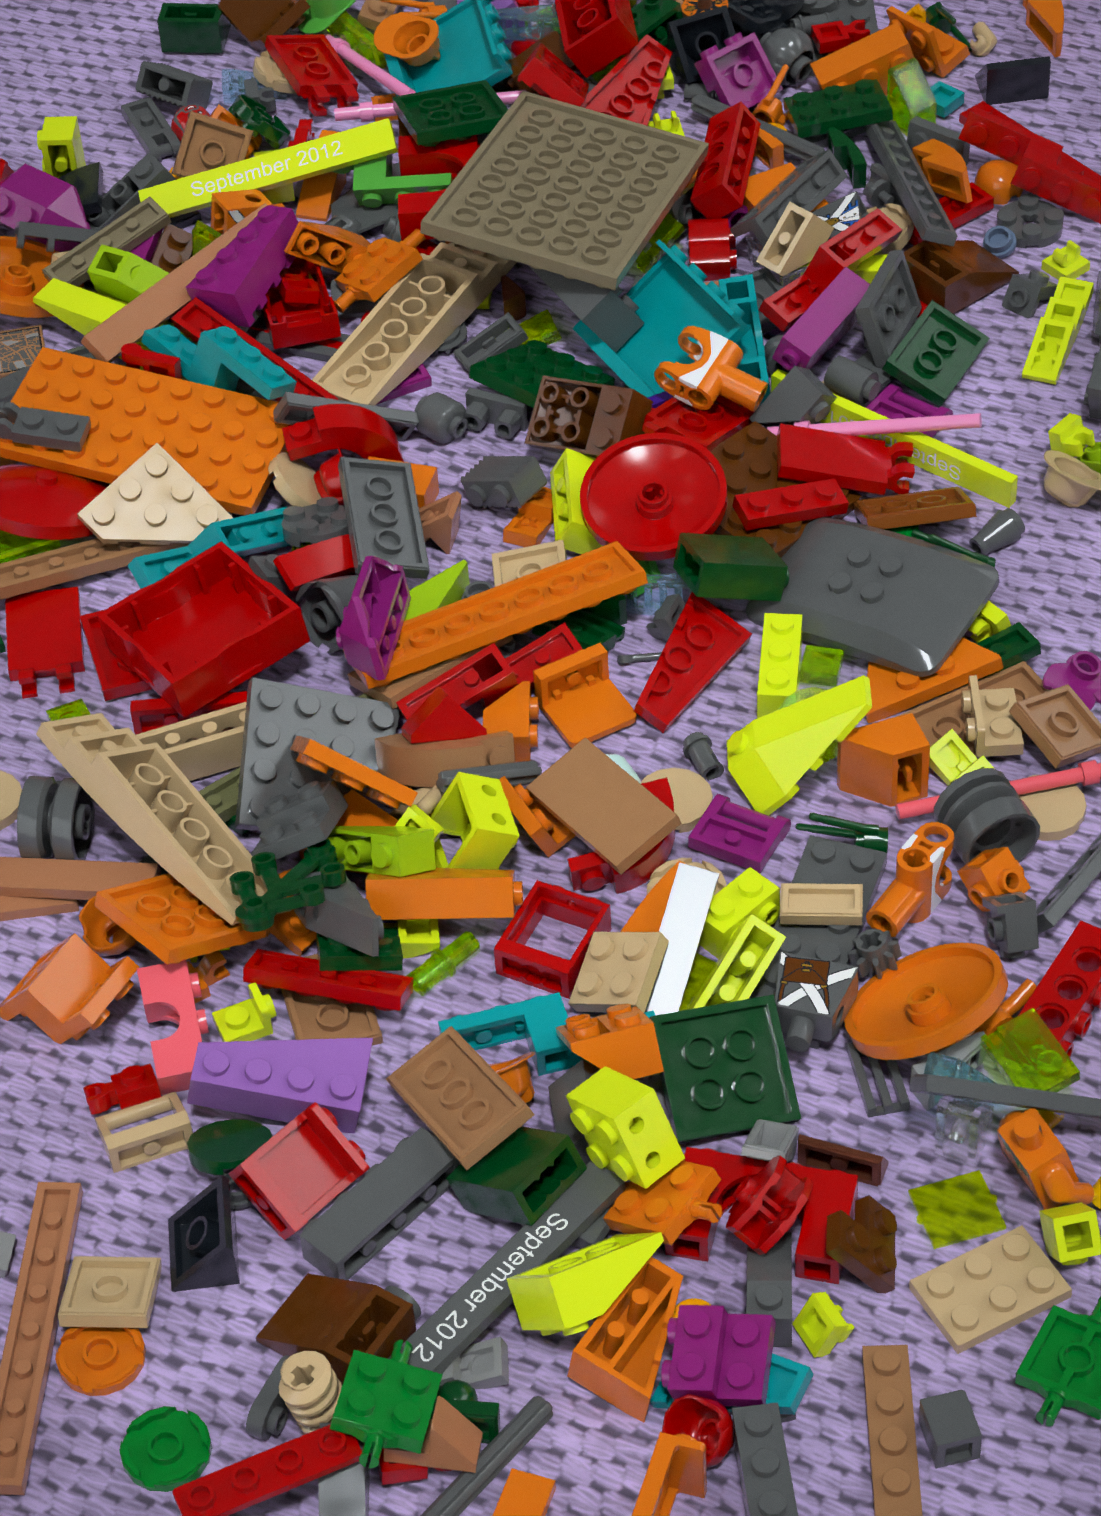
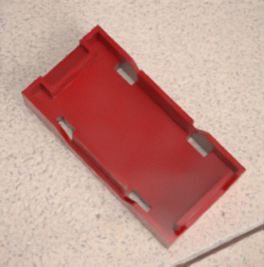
[517,43,589,107]
[261,257,341,349]

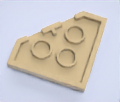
[77,443,233,545]

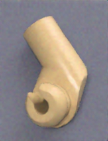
[970,22,997,57]

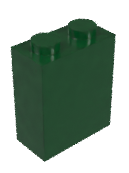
[673,533,789,601]
[446,1126,587,1226]

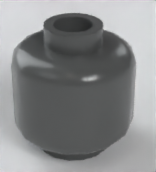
[414,392,467,444]

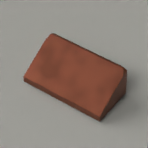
[798,1134,889,1187]

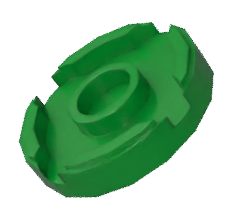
[119,1406,212,1492]

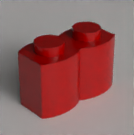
[688,218,737,281]

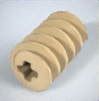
[279,1351,342,1435]

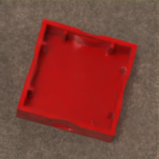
[97,541,310,718]

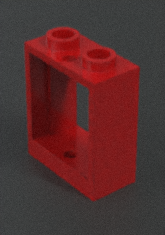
[494,880,612,999]

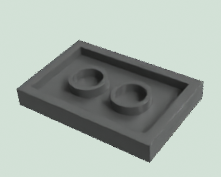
[856,250,922,367]

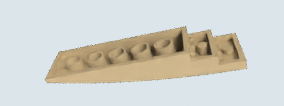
[312,242,517,406]
[36,713,291,925]

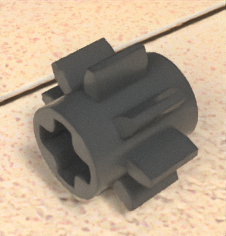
[848,929,902,979]

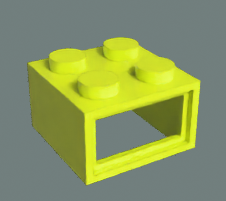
[430,772,519,870]
[566,1066,685,1189]

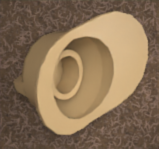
[1044,450,1101,507]

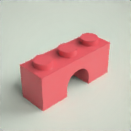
[137,960,209,1095]

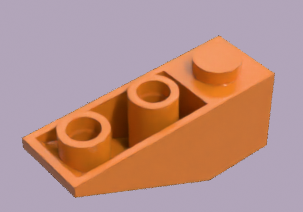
[284,221,371,273]

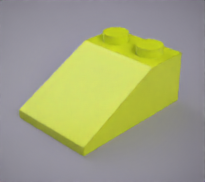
[507,1232,664,1336]

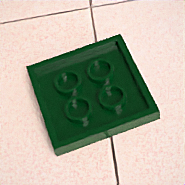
[392,80,508,147]
[469,340,615,408]
[649,995,802,1144]

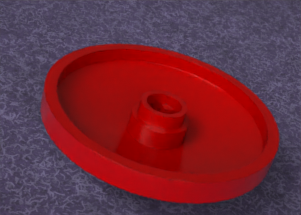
[580,433,728,561]
[0,463,110,540]

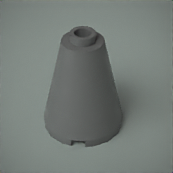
[296,574,359,653]

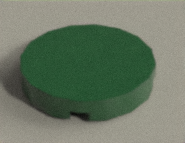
[187,1119,272,1176]

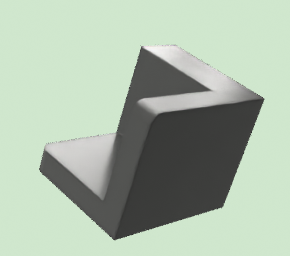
[919,1390,982,1469]

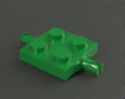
[1015,1297,1101,1427]
[330,1340,443,1468]

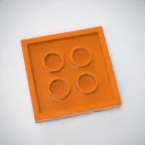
[290,736,418,810]
[94,873,267,965]

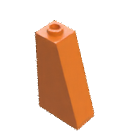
[365,868,523,920]

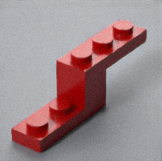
[958,106,1101,224]
[758,208,903,332]
[396,622,583,721]

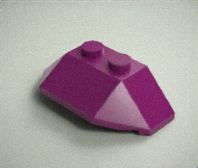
[0,163,91,252]
[336,556,411,681]

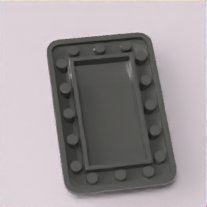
[746,517,1000,677]

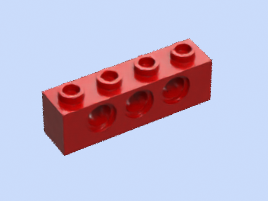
[691,101,761,219]
[1004,920,1101,1077]

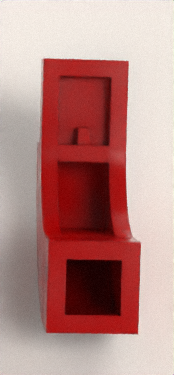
[282,404,404,462]
[567,777,676,894]

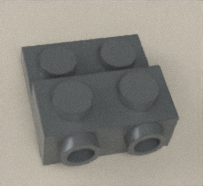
[251,779,349,860]

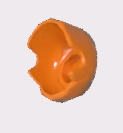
[974,159,1024,205]
[79,895,137,956]

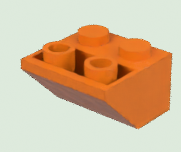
[837,713,930,807]
[556,1004,664,1079]

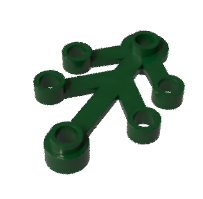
[229,839,346,932]

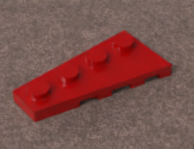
[633,592,752,733]

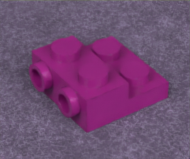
[694,32,783,108]
[661,1305,776,1407]

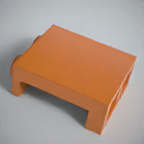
[632,1432,707,1516]

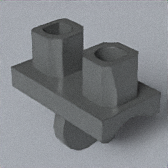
[863,163,906,209]
[464,387,529,439]

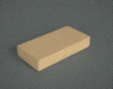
[780,883,863,925]

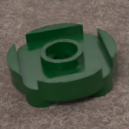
[228,94,291,149]

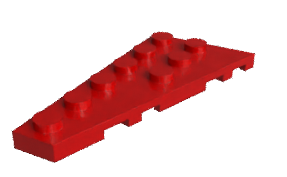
[580,34,672,126]

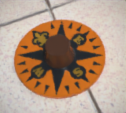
[681,0,728,17]

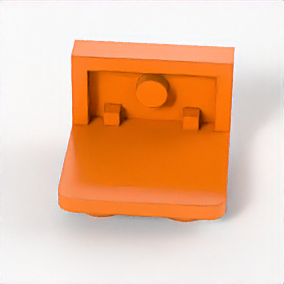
[533,643,637,748]

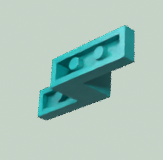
[141,324,297,400]
[128,507,291,589]
[438,992,655,1076]

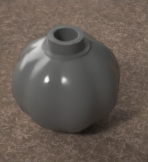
[759,27,815,86]

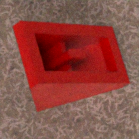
[401,686,487,743]

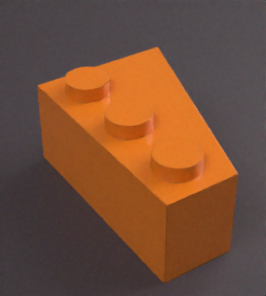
[810,22,926,96]
[567,1256,683,1423]

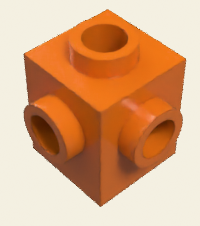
[957,846,1031,912]

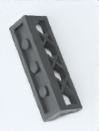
[730,149,848,248]

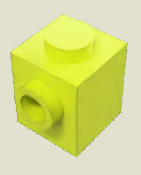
[1039,1202,1101,1266]

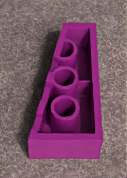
[185,205,298,328]

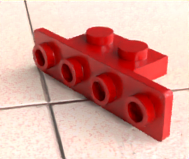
[172,1424,362,1516]

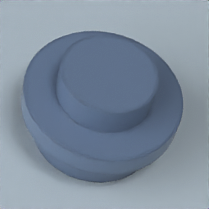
[983,226,1017,258]

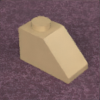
[756,202,834,276]

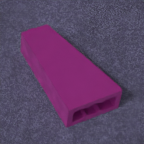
[772,267,870,371]

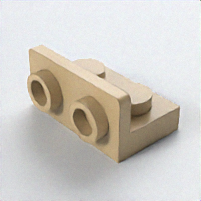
[961,675,1024,757]

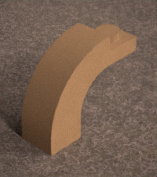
[375,731,515,788]

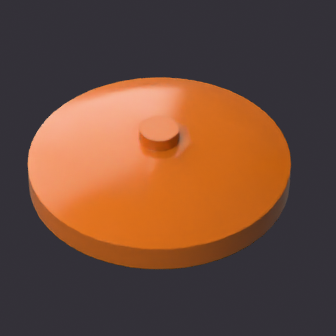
[0,236,85,318]
[844,943,1008,1060]

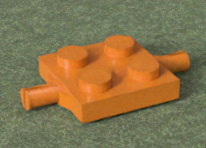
[334,228,426,313]
[603,1161,722,1246]

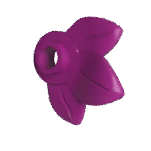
[1042,651,1101,710]

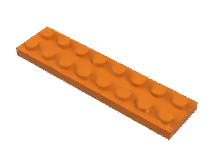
[343,541,648,689]

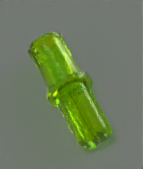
[406,931,480,996]

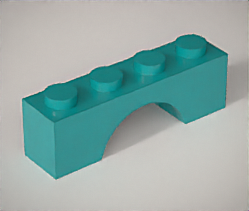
[718,274,771,409]

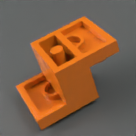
[0,933,139,1044]

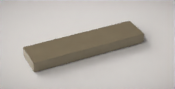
[42,196,171,286]

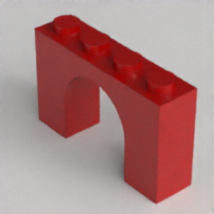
[398,134,482,241]
[665,1147,858,1284]

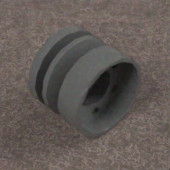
[933,768,1040,865]

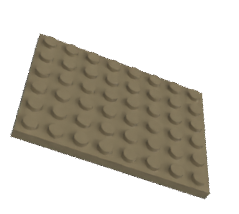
[420,91,709,291]

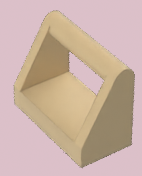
[94,1092,193,1173]

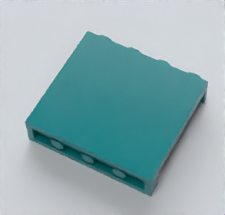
[384,0,513,96]
[572,239,750,398]

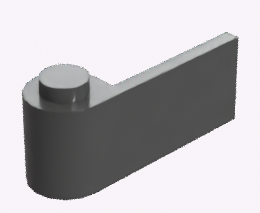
[824,351,895,405]

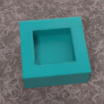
[919,81,965,118]

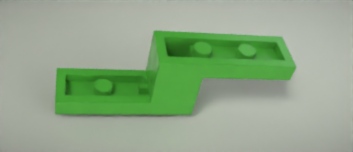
[331,154,453,208]

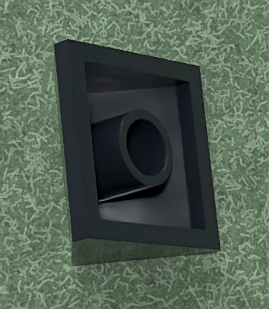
[667,5,736,84]
[975,56,1051,105]
[168,1175,240,1292]

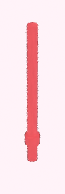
[895,760,1101,820]

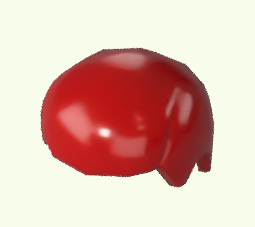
[662,1394,734,1469]

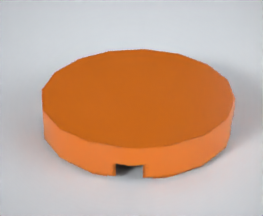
[55,1327,146,1396]

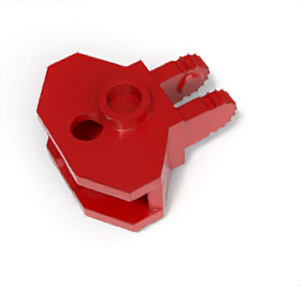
[725,1156,814,1255]

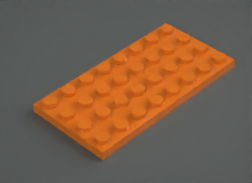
[0,347,291,516]

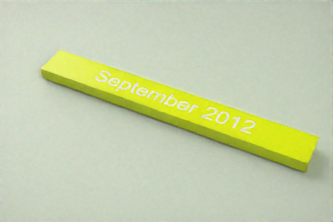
[138,118,398,218]
[771,369,1018,508]

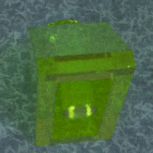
[887,58,937,136]

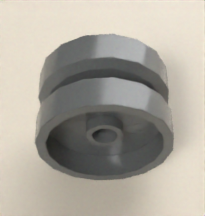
[17,775,95,860]

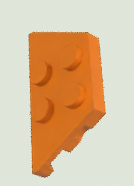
[865,637,1003,723]

